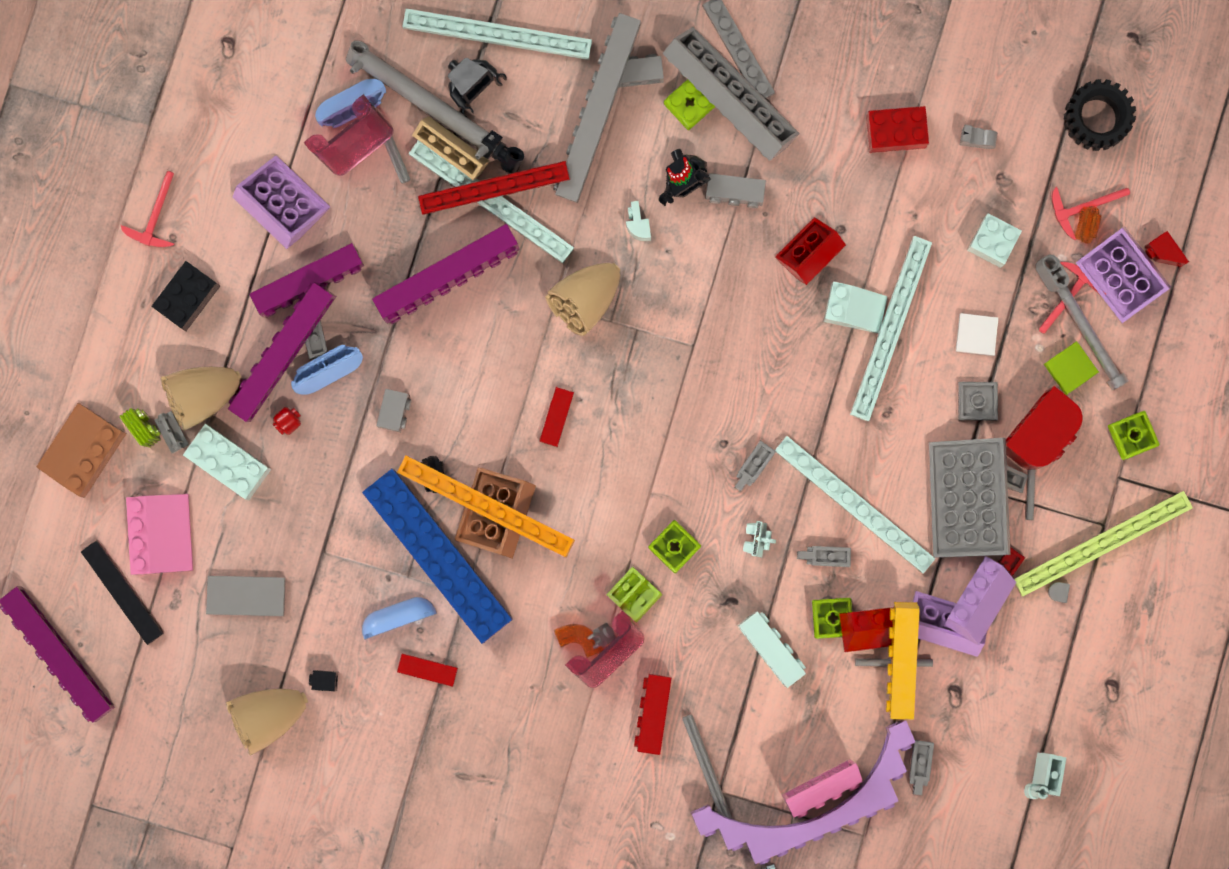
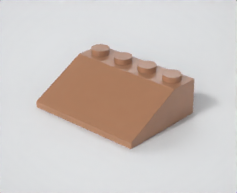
[36,403,127,498]
[455,467,536,559]

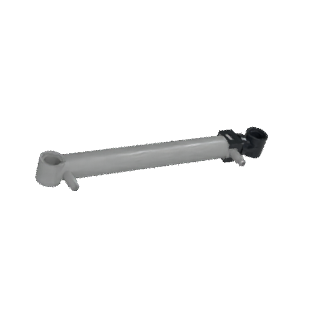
[346,41,525,174]

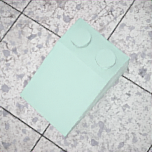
[823,281,887,334]

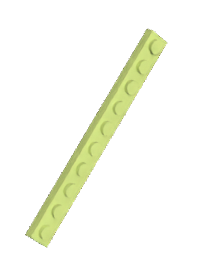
[1014,491,1193,597]

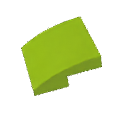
[1044,341,1099,395]
[606,566,662,623]

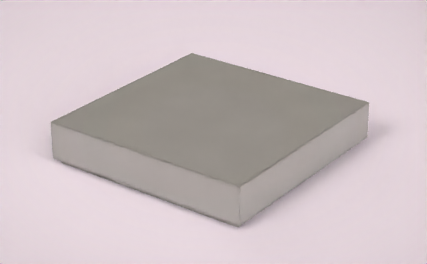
[958,382,998,421]

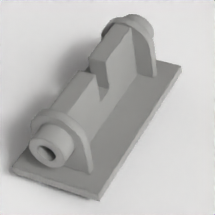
[154,411,189,453]

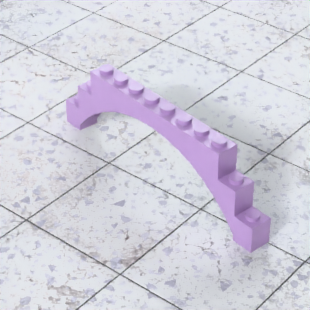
[691,720,915,865]

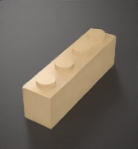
[412,116,490,180]

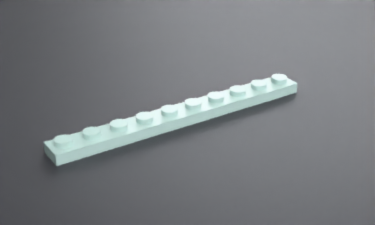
[403,9,592,60]
[409,140,574,264]
[850,236,932,421]
[775,436,935,574]

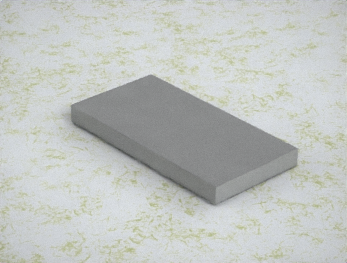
[206,576,286,616]

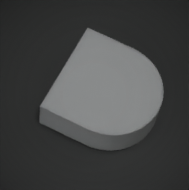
[1048,582,1070,603]

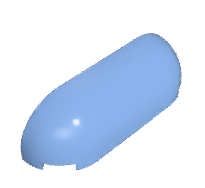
[315,79,386,128]
[291,345,363,395]
[362,597,437,640]

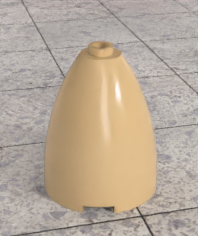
[545,262,620,336]
[160,366,242,431]
[226,689,308,756]

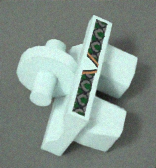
[743,521,776,558]

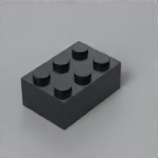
[151,261,220,331]

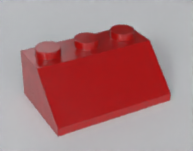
[775,217,846,285]
[840,607,894,652]

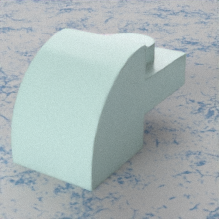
[626,201,651,241]

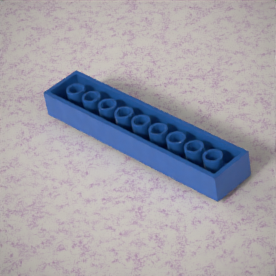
[362,468,513,644]

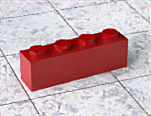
[634,674,672,755]

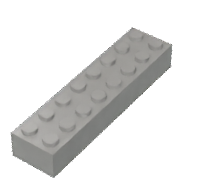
[663,27,800,161]

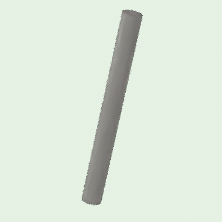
[1026,470,1036,520]
[855,658,933,667]

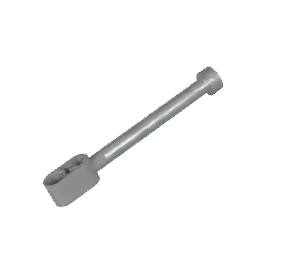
[1036,255,1129,391]

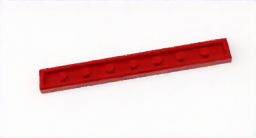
[418,161,570,215]

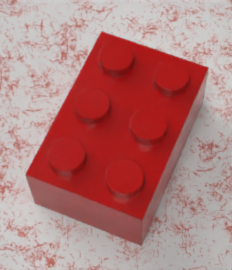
[866,106,929,153]

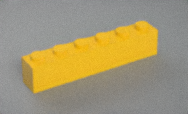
[886,602,919,720]

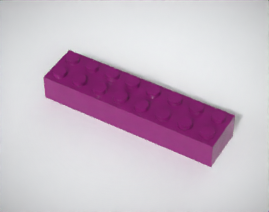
[372,224,520,324]

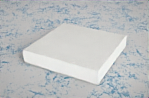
[955,313,998,356]

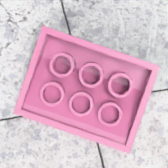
[126,494,193,575]
[782,759,863,819]

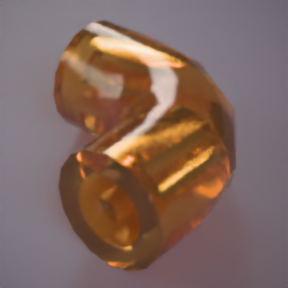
[554,624,604,658]

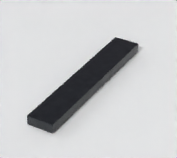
[81,540,164,645]

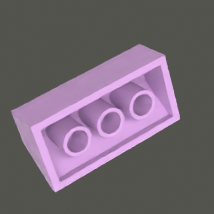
[944,556,1016,645]
[912,591,987,657]

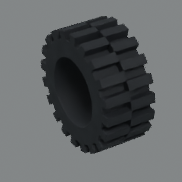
[1064,79,1136,151]

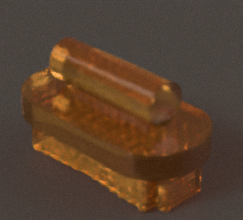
[1075,206,1102,243]

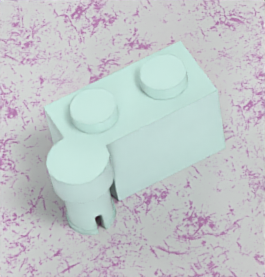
[1024,753,1066,799]

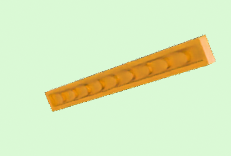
[397,455,575,558]

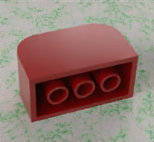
[1006,386,1083,470]

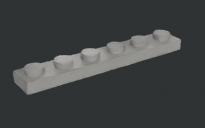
[702,0,775,99]

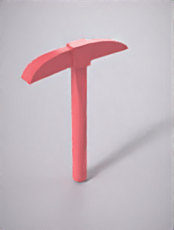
[121,171,174,247]
[1051,187,1130,240]
[1039,262,1106,334]

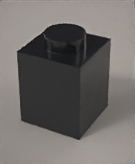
[309,670,339,692]

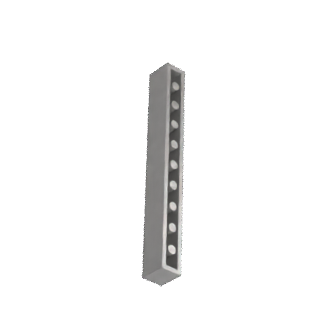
[554,13,641,203]

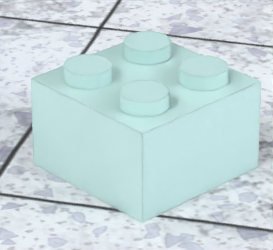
[967,213,1022,268]

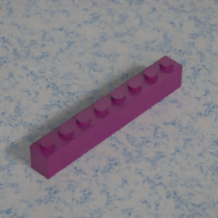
[228,282,337,422]
[0,586,115,723]

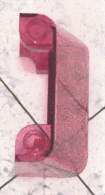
[304,94,394,176]
[565,611,645,688]

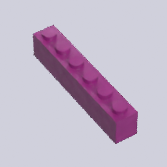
[249,243,364,317]

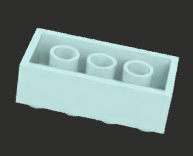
[183,424,271,500]
[737,611,806,688]

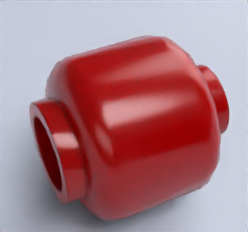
[273,407,301,435]

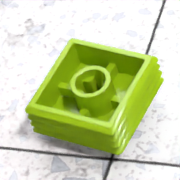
[664,79,715,130]
[120,408,161,448]
[1108,411,1160,460]
[648,520,701,573]
[812,598,852,639]

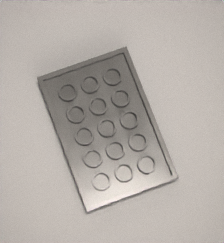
[929,438,1011,558]

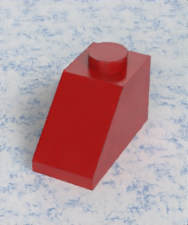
[1144,231,1189,267]

